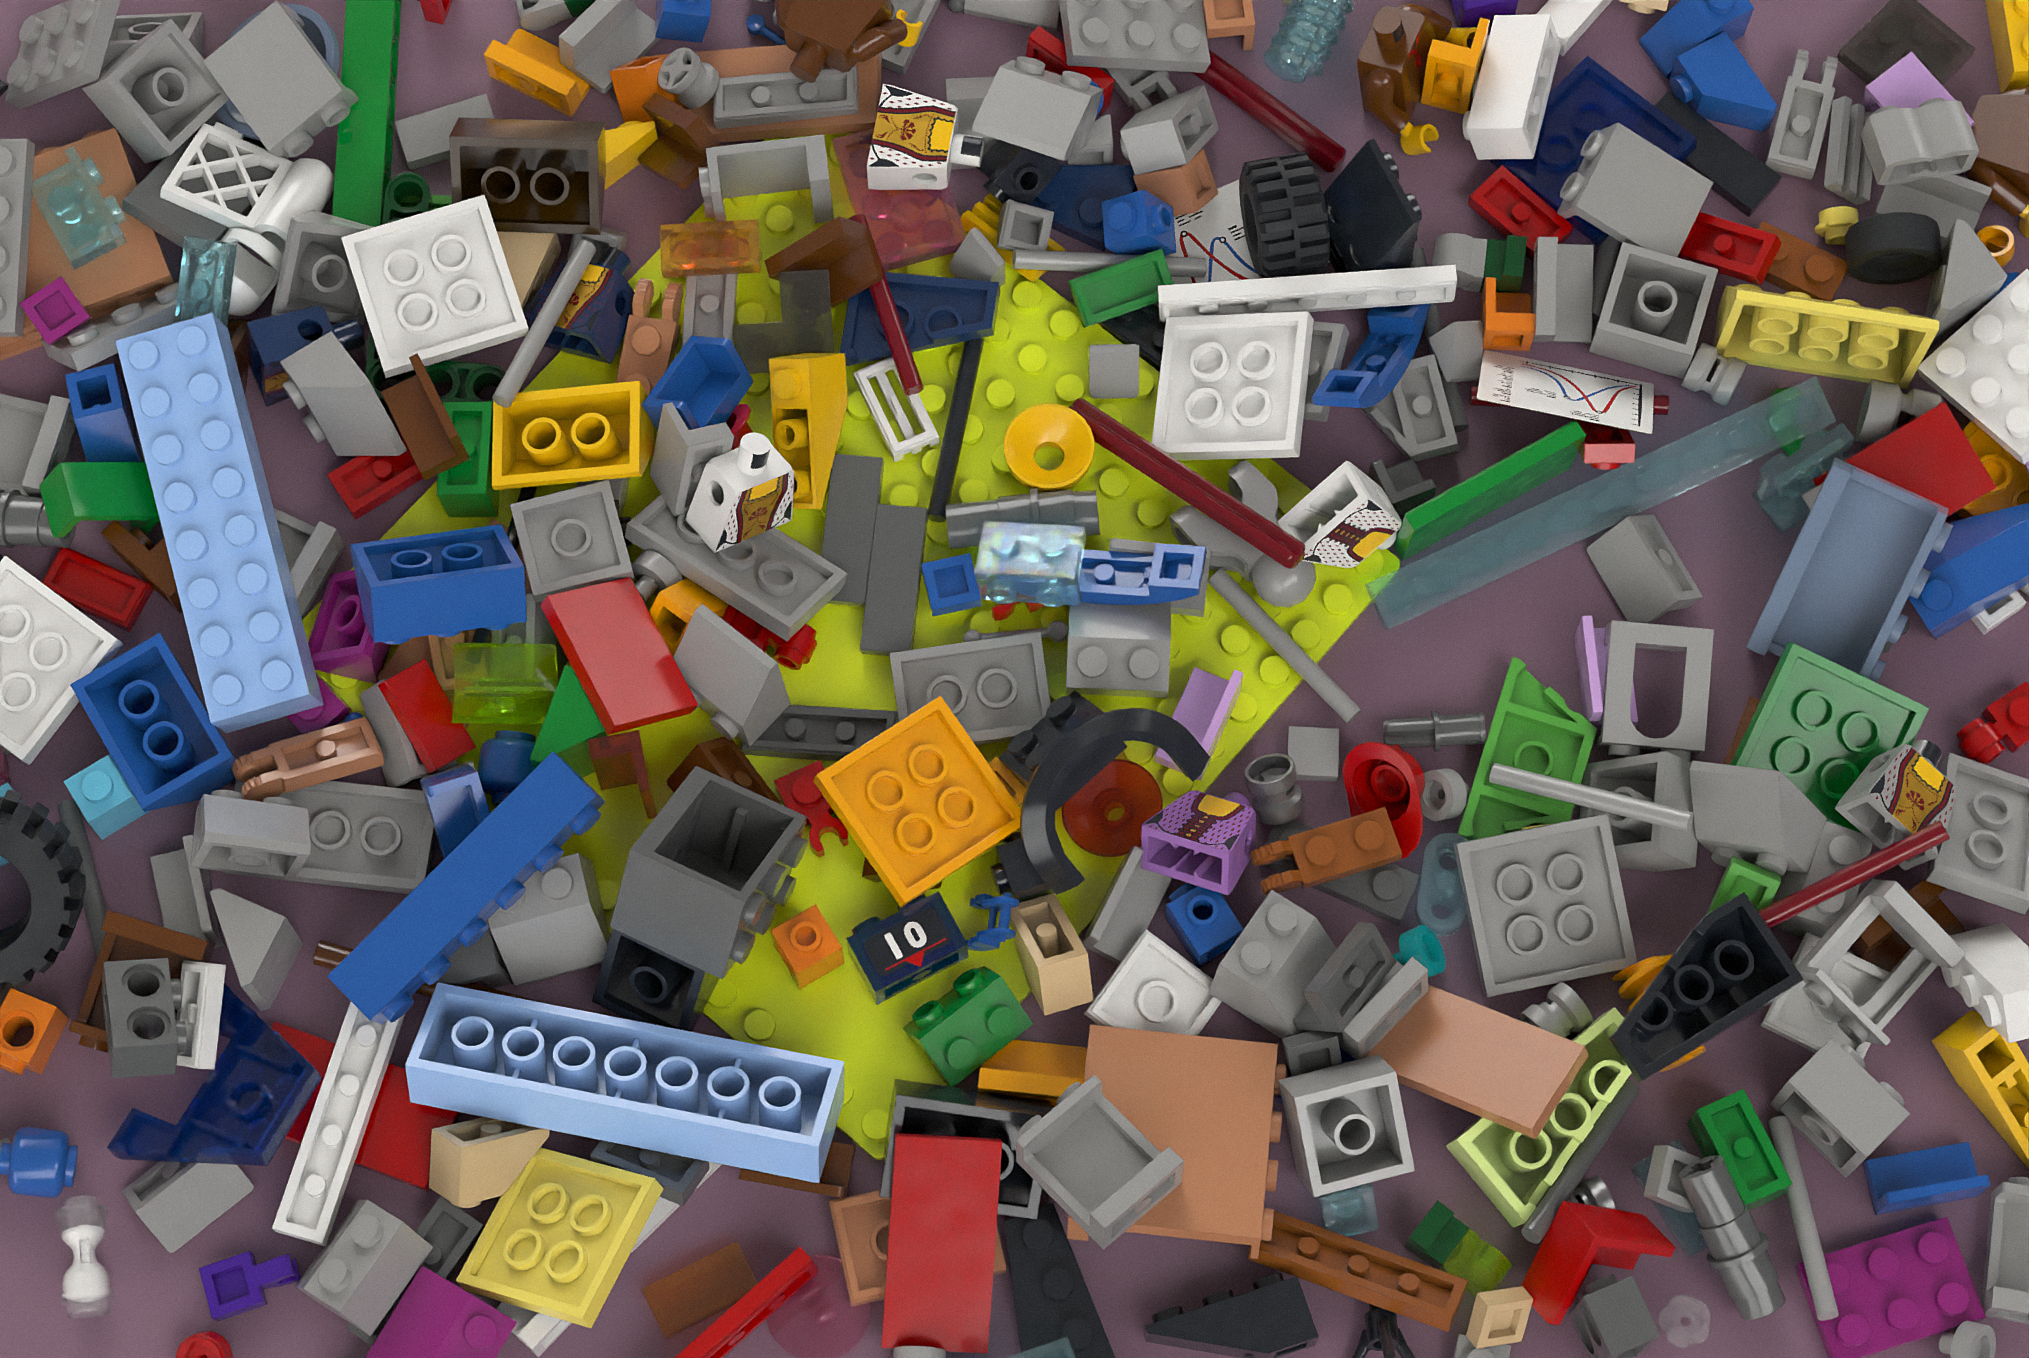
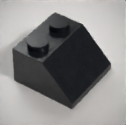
[592,928,720,1032]

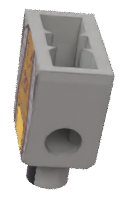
[1835,740,1957,870]

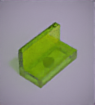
[452,643,558,724]

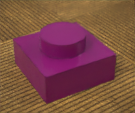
[19,276,91,346]
[286,673,352,734]

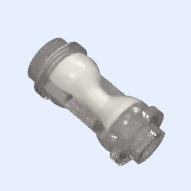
[54,1195,115,1319]

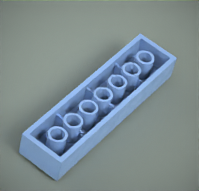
[116,313,324,733]
[405,983,844,1183]

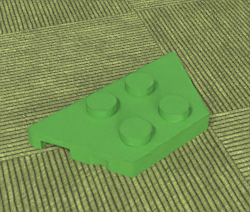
[1456,657,1597,842]

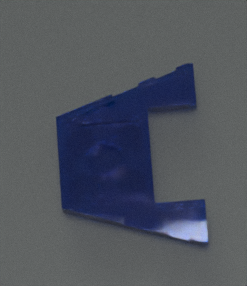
[107,983,322,1166]

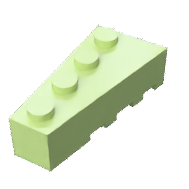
[1446,1007,1632,1228]

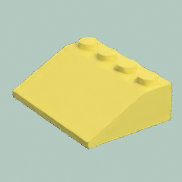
[1713,284,1939,389]

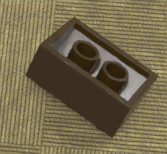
[449,118,606,235]

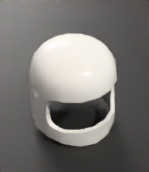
[197,228,283,316]

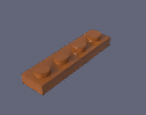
[1248,1208,1468,1332]

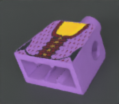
[1141,790,1256,895]

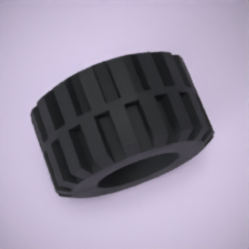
[1239,152,1330,278]

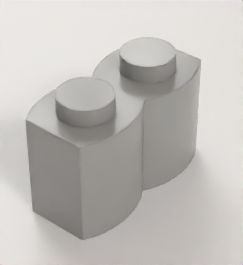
[1860,98,1979,185]

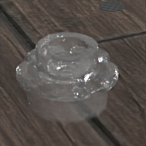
[1659,1295,1711,1348]

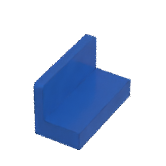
[1863,1142,1991,1215]

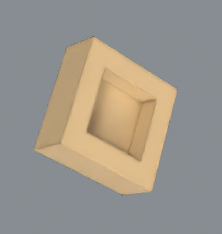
[1466,1286,1533,1349]

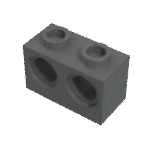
[101,958,187,1078]
[1569,1274,1661,1358]

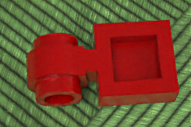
[722,605,817,670]
[1956,681,2029,765]

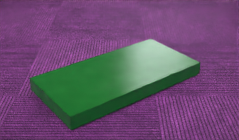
[1394,421,1586,561]

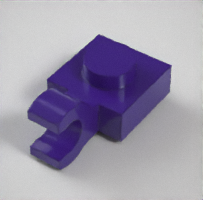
[199,1251,301,1322]

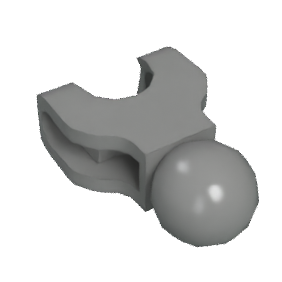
[1169,460,1316,607]

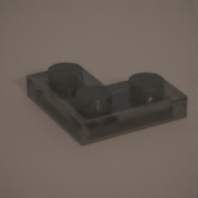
[1837,0,1975,86]
[733,269,834,374]

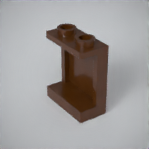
[68,910,216,1053]

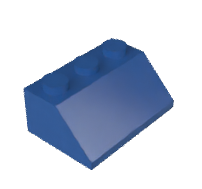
[350,524,527,644]
[70,633,237,812]

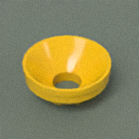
[1004,404,1094,492]

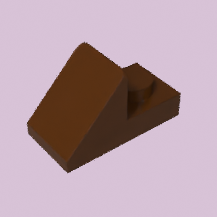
[101,520,183,613]

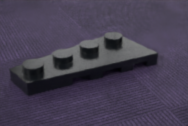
[1004,1202,1115,1358]

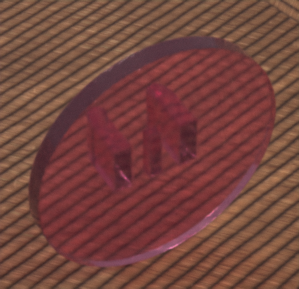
[766,1255,871,1358]

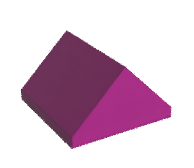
[308,570,391,684]

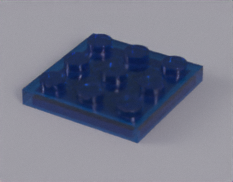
[1490,55,1697,246]

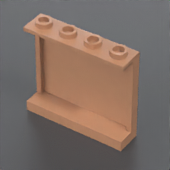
[0,127,176,361]
[1067,1025,1286,1259]

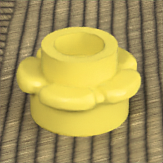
[1815,206,1859,245]

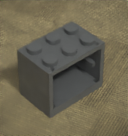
[610,766,808,979]

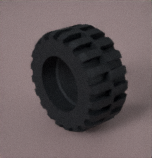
[0,789,86,994]

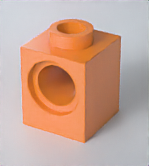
[771,904,844,989]
[0,987,69,1076]

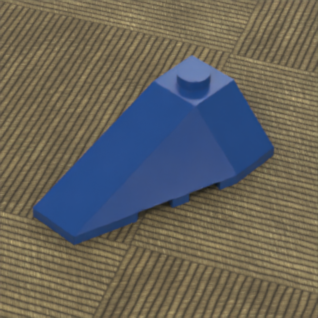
[1908,503,2029,639]

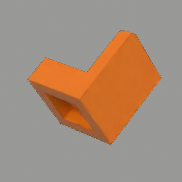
[609,54,688,123]
[1481,277,1535,351]

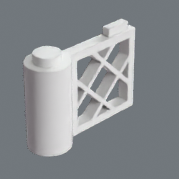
[160,122,335,255]

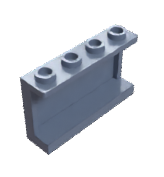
[1746,458,1953,683]

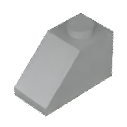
[1120,85,1219,175]

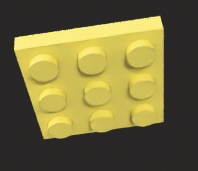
[456,1147,664,1328]

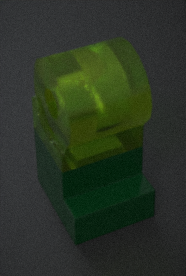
[1405,1200,1512,1297]

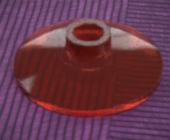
[1062,759,1163,857]

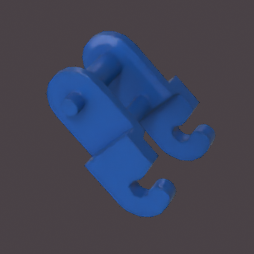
[965,893,1019,951]

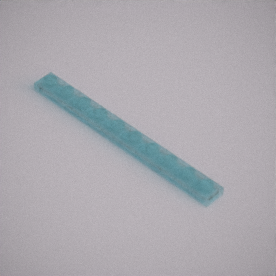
[1365,376,1836,630]

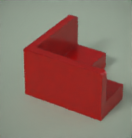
[1521,1201,1676,1325]

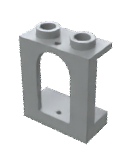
[1596,620,1714,762]
[1796,879,1966,1046]

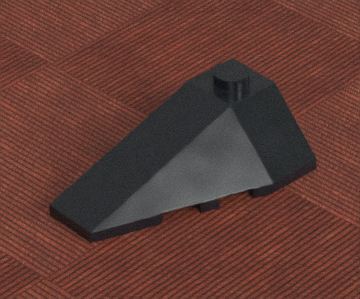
[1609,892,1804,1083]

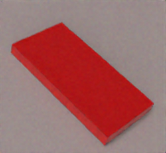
[232,1021,461,1192]
[881,1133,1002,1354]

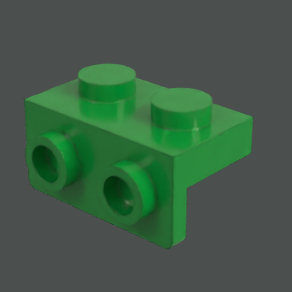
[903,966,1033,1087]

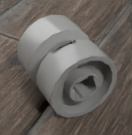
[1856,379,1941,444]

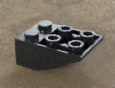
[1323,138,1422,273]

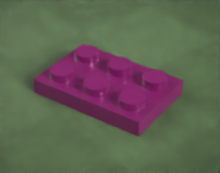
[1795,1217,1986,1358]

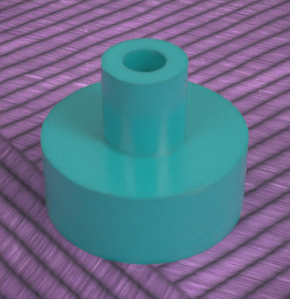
[1393,925,1446,978]

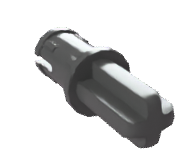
[1383,711,1486,752]

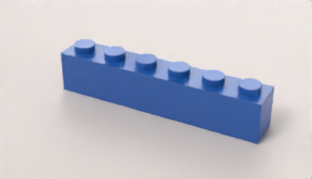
[327,752,605,1024]

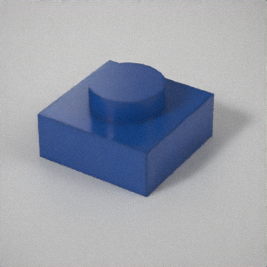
[921,553,982,617]

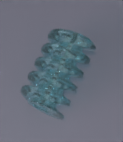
[1264,0,1355,83]

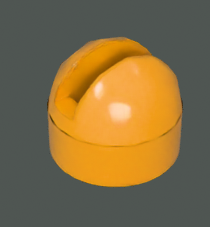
[1976,225,2015,267]

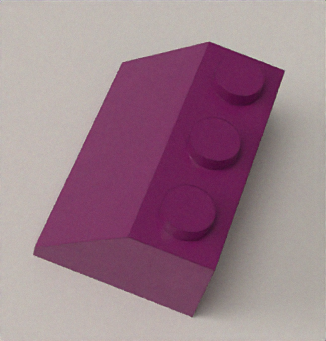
[365,1265,517,1358]

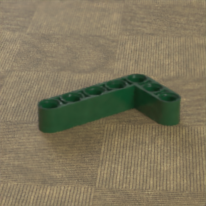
[365,172,505,415]

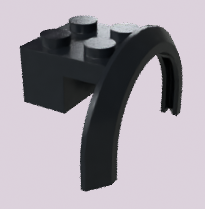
[999,690,1210,895]

